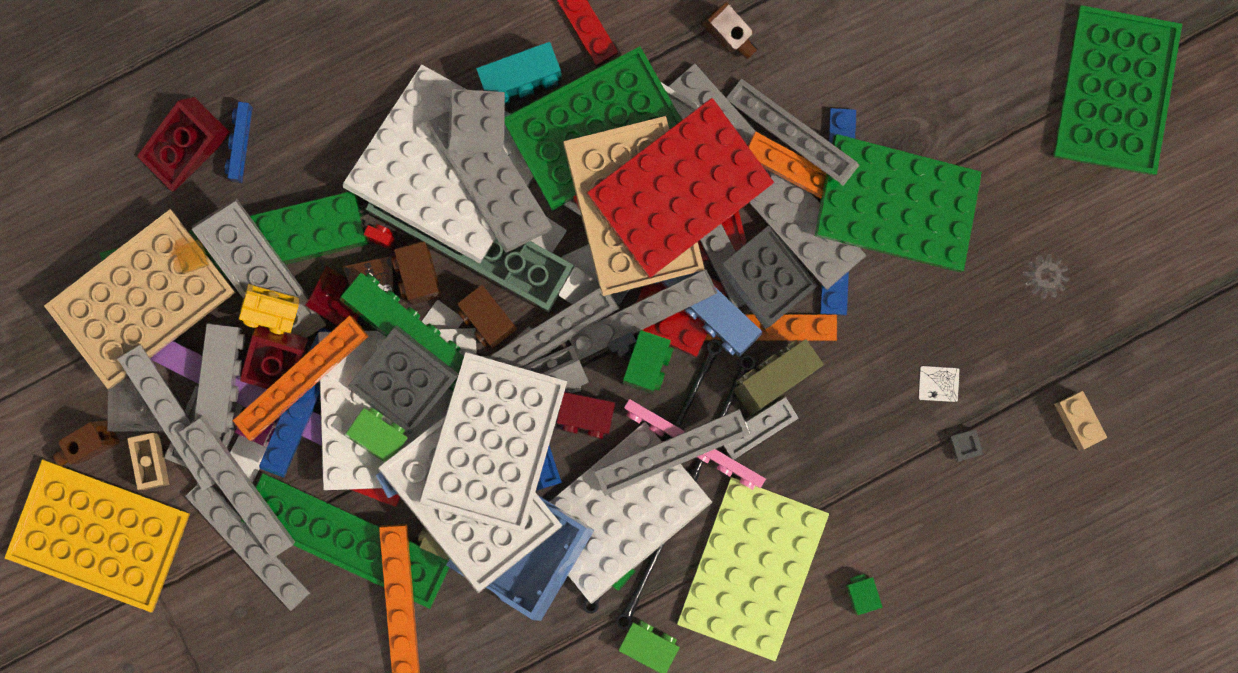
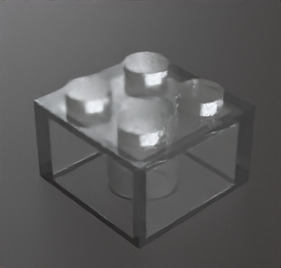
[107,379,167,432]

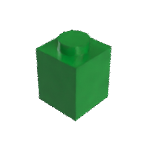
[846,574,883,615]

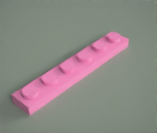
[624,399,766,490]

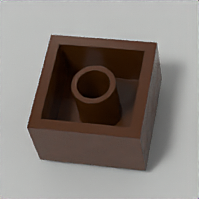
[392,241,442,305]
[457,285,517,349]

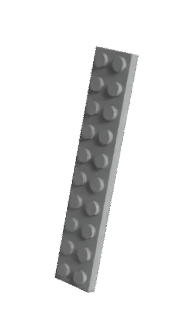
[669,64,866,290]

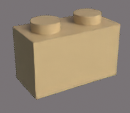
[1054,391,1107,450]
[127,433,170,490]

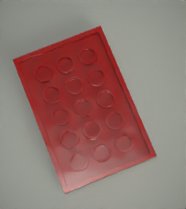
[586,98,774,278]

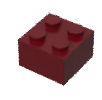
[240,325,308,389]
[557,392,615,439]

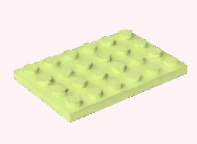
[677,477,829,661]

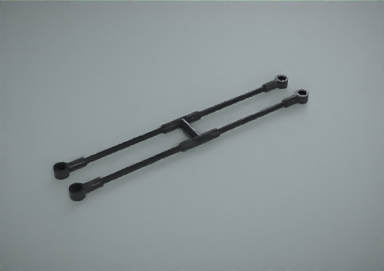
[583,339,755,630]

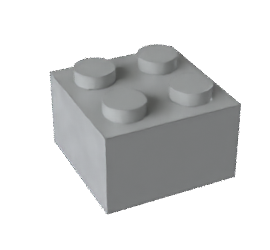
[448,89,505,154]

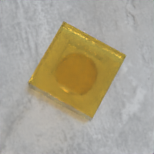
[174,240,209,274]

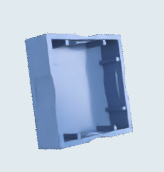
[447,495,594,621]

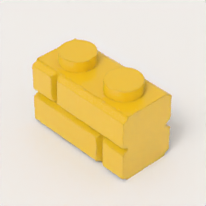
[239,284,299,334]

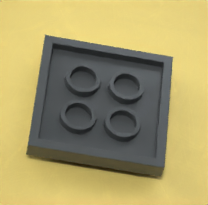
[718,225,818,329]
[348,325,459,435]

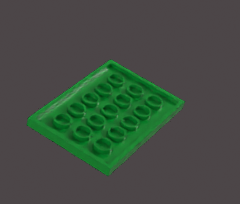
[1053,5,1182,176]
[504,46,682,210]
[814,134,982,273]

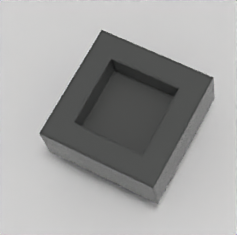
[950,429,983,462]

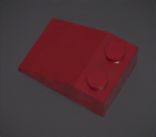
[137,97,230,192]

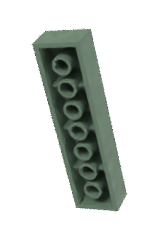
[366,202,574,313]

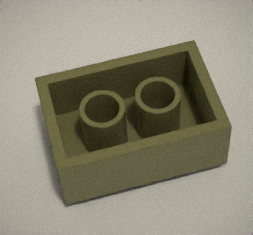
[733,339,824,416]

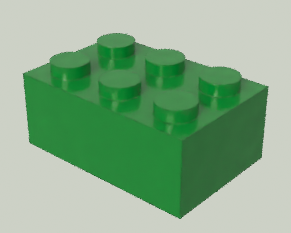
[623,330,674,395]

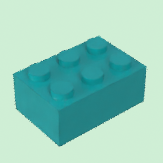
[476,42,562,106]

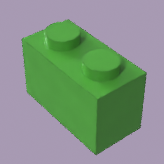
[344,407,408,463]
[618,620,680,673]

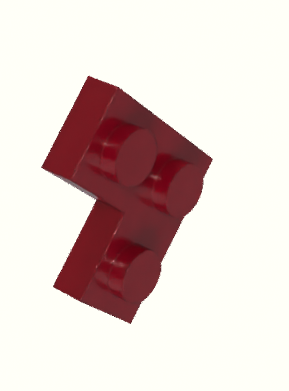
[305,266,359,326]

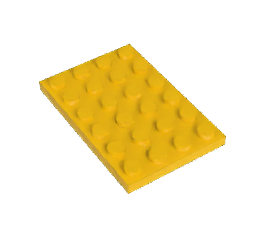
[5,460,190,612]

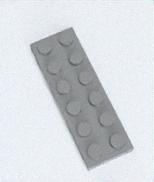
[427,111,552,253]
[192,198,327,337]

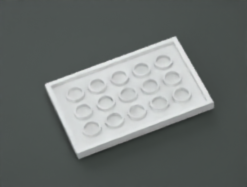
[420,352,567,534]
[378,416,562,593]
[550,422,712,604]

